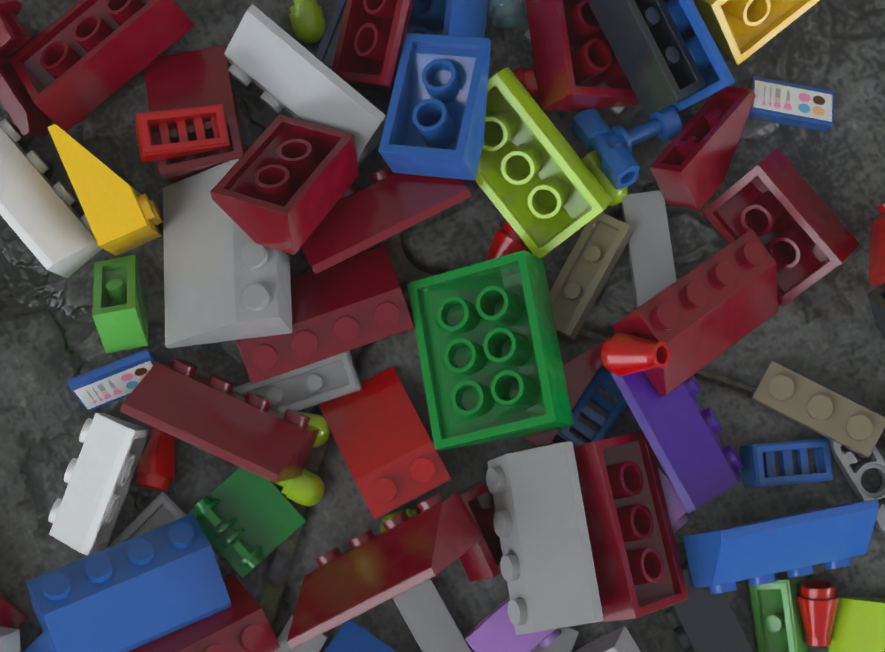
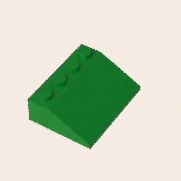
[407,250,574,450]

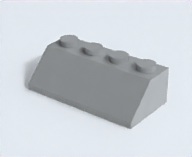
[224,4,386,167]
[486,441,604,635]

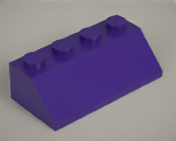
[610,371,743,513]

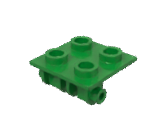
[187,467,306,578]

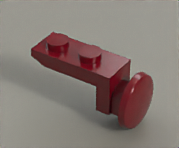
[0,0,50,136]

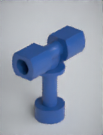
[572,105,682,189]

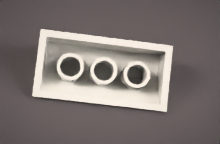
[0,118,103,278]

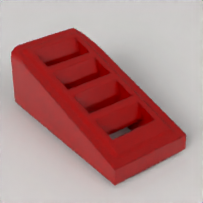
[134,104,230,163]

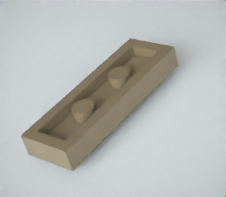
[549,213,634,340]
[752,361,885,459]

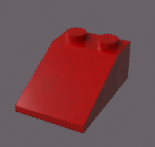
[318,366,451,519]

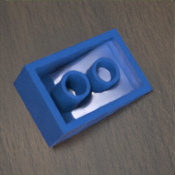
[379,33,491,180]

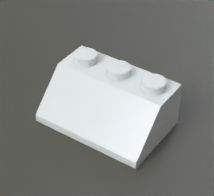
[48,413,151,556]

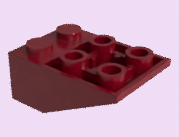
[144,44,247,183]

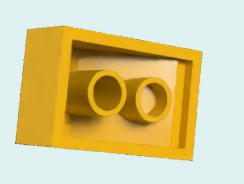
[48,124,163,256]

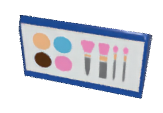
[748,76,834,133]
[67,350,158,410]

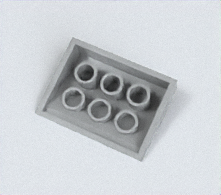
[163,159,293,348]

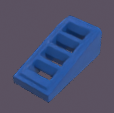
[552,368,627,446]
[739,438,834,488]

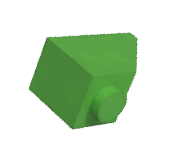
[92,254,148,354]

